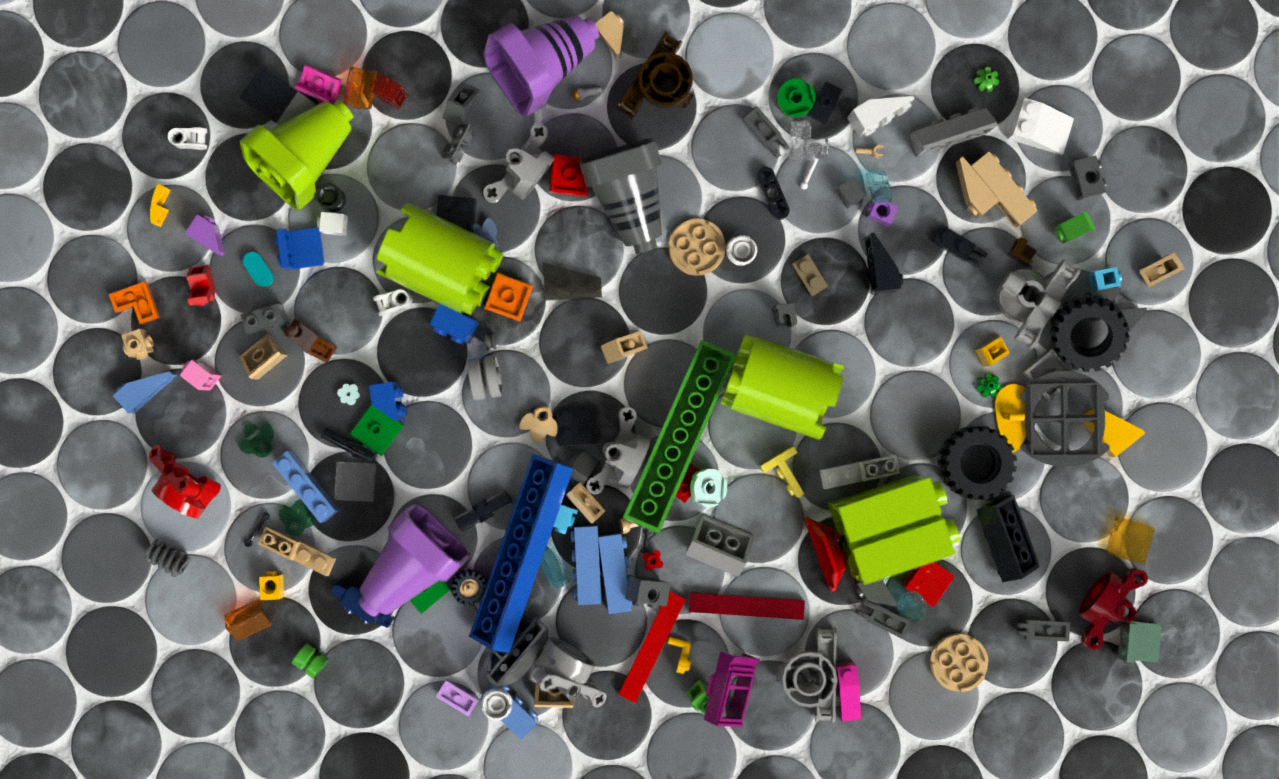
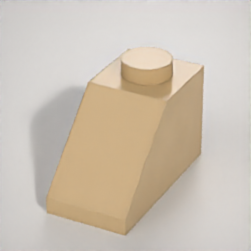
[595,11,624,60]
[601,331,648,364]

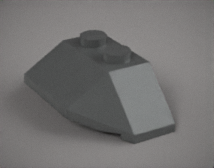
[486,617,549,689]

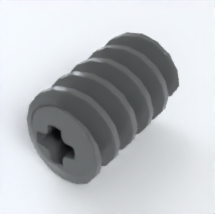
[144,539,191,577]

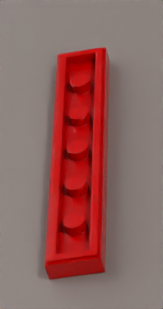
[618,591,686,703]

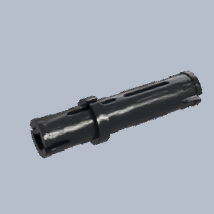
[321,428,377,464]

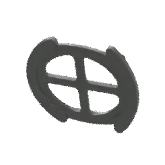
[1020,371,1110,467]

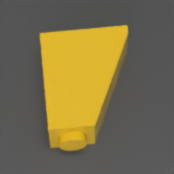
[1082,408,1145,457]

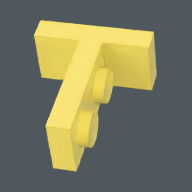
[759,446,804,498]

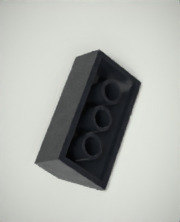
[976,495,1040,583]

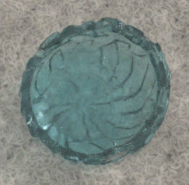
[896,591,927,623]

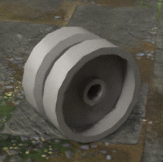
[468,355,503,401]

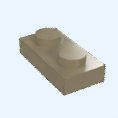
[791,254,828,297]

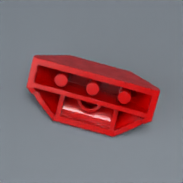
[803,516,848,592]

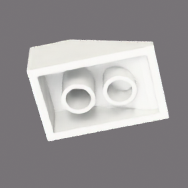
[1008,98,1074,155]

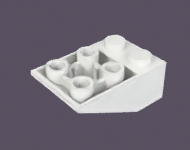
[847,96,915,137]

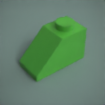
[1054,211,1095,244]

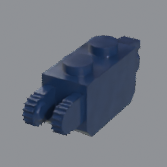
[331,583,395,628]

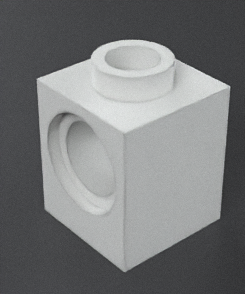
[317,212,348,236]

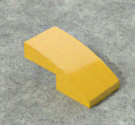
[150,184,171,227]

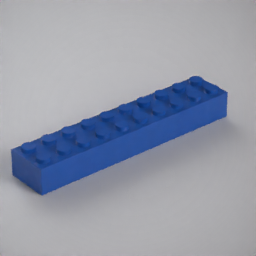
[469,454,574,653]

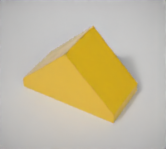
[975,336,1010,367]

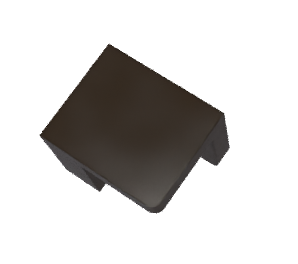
[1007,237,1036,267]

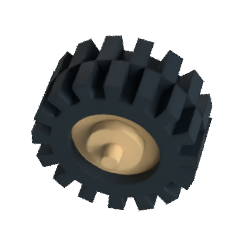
[451,569,487,606]

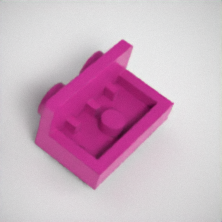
[294,64,342,103]

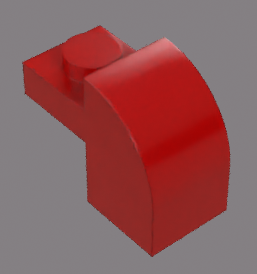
[186,265,215,306]

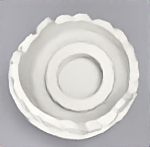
[726,235,757,265]
[481,689,512,721]

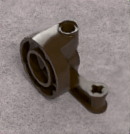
[616,31,694,120]

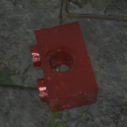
[372,74,408,111]

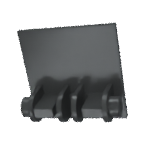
[443,124,474,165]

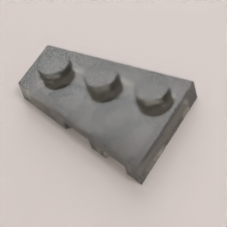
[543,262,602,301]

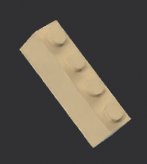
[971,152,1038,228]

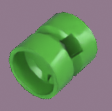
[292,643,329,679]

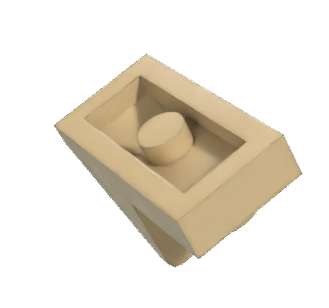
[1139,252,1185,287]

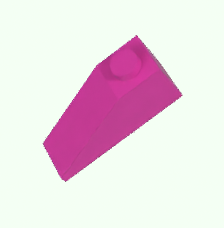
[836,661,861,722]

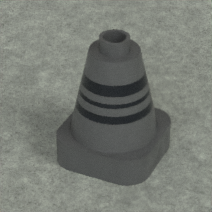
[578,138,662,254]

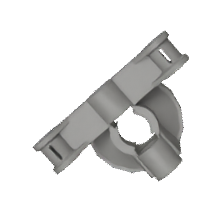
[483,123,555,203]
[997,259,1081,349]
[586,407,650,494]
[777,627,837,723]
[530,637,607,707]

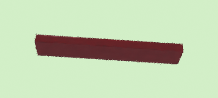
[689,592,805,620]

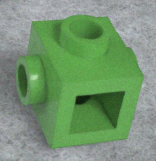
[686,679,709,714]

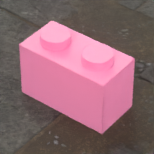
[180,360,222,391]

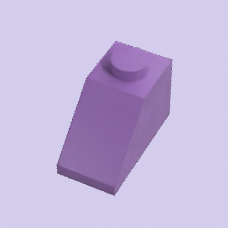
[185,214,225,256]

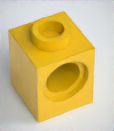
[259,571,284,600]

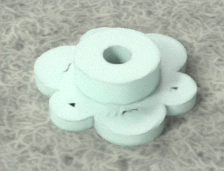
[337,384,360,405]

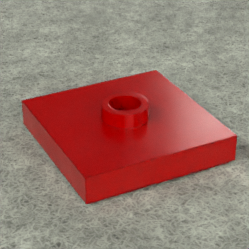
[549,154,588,197]

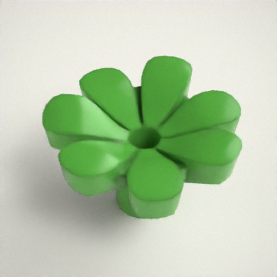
[973,67,999,92]

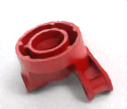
[149,445,221,519]

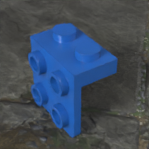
[275,227,325,270]

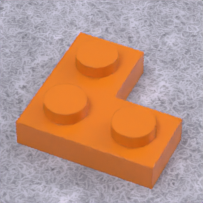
[109,281,160,324]

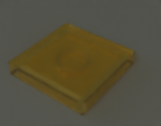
[1105,516,1155,565]

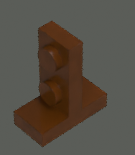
[284,319,337,363]

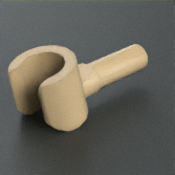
[856,145,884,158]

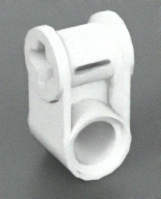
[168,127,207,150]
[373,289,413,316]

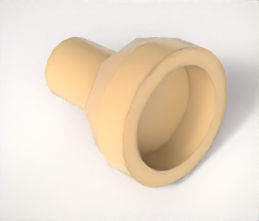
[619,518,639,534]

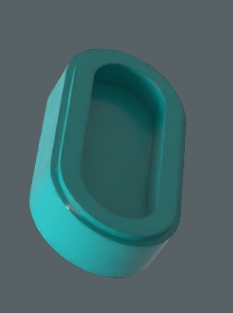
[243,252,274,287]

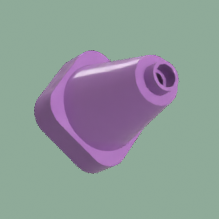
[359,504,470,617]

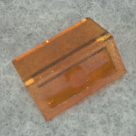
[343,66,378,110]
[224,599,271,641]

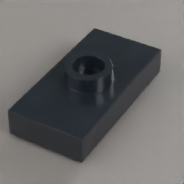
[808,82,843,125]

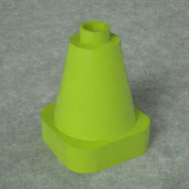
[240,100,354,211]

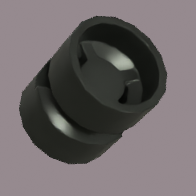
[315,183,346,212]

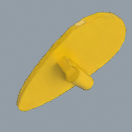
[995,384,1026,452]

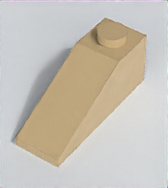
[955,157,1000,218]

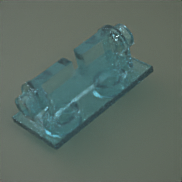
[540,547,570,590]

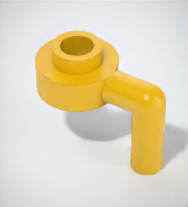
[668,636,691,674]

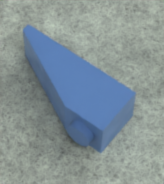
[113,371,177,413]

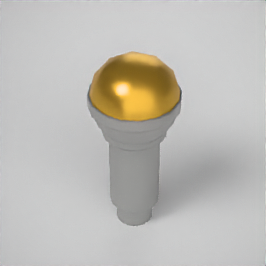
[573,86,602,101]

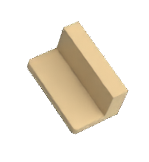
[566,482,605,524]

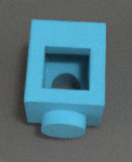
[1088,267,1122,291]
[553,503,578,534]

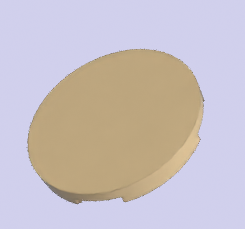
[668,218,726,276]
[930,633,989,692]

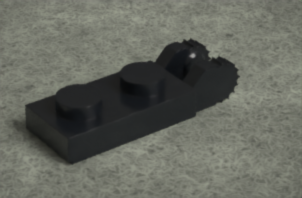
[932,225,988,268]

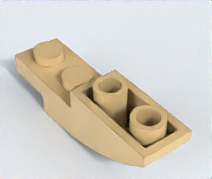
[258,527,337,576]

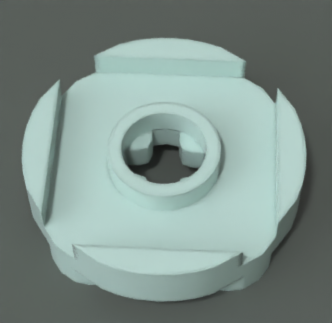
[690,468,727,507]

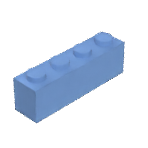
[272,450,340,523]
[571,525,602,605]
[598,533,634,614]

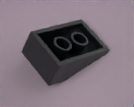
[864,233,903,295]

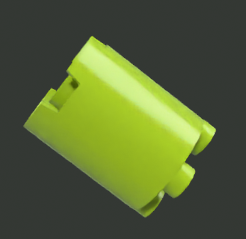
[376,203,504,315]
[720,334,844,440]

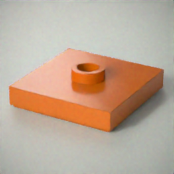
[484,273,534,322]

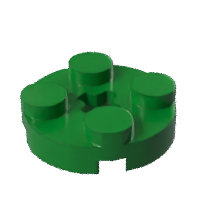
[777,78,816,118]

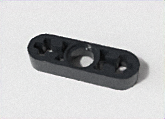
[757,167,790,220]

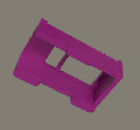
[703,651,760,727]

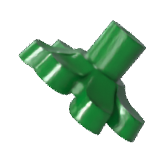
[976,373,1001,398]

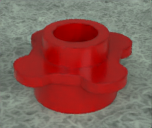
[642,550,663,571]

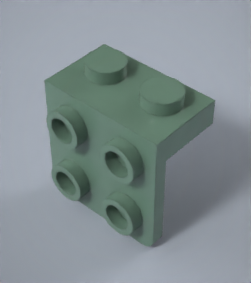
[1118,621,1162,663]

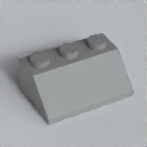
[685,514,754,577]

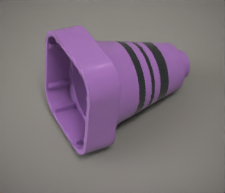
[484,15,599,117]

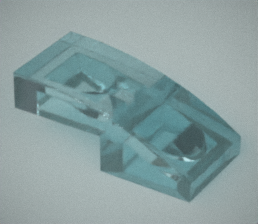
[866,171,892,203]

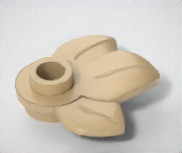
[520,406,558,443]

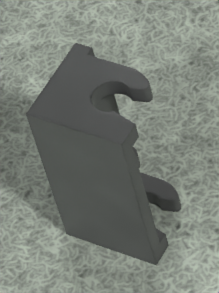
[772,303,797,328]

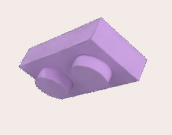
[436,679,479,717]

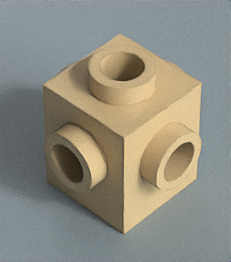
[121,329,154,360]

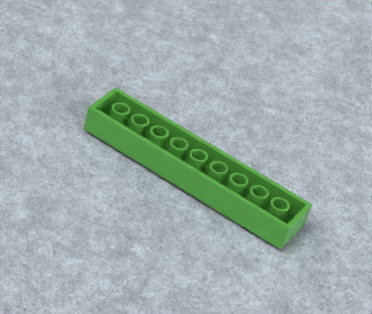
[623,340,737,534]

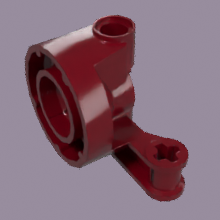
[1078,569,1148,650]

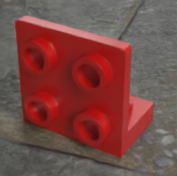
[901,562,955,607]

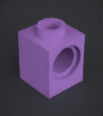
[866,197,898,227]

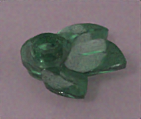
[238,422,274,458]
[279,499,317,536]

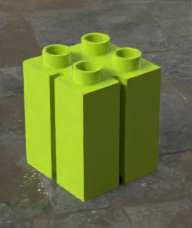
[828,475,960,585]

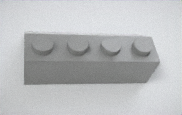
[909,107,998,157]

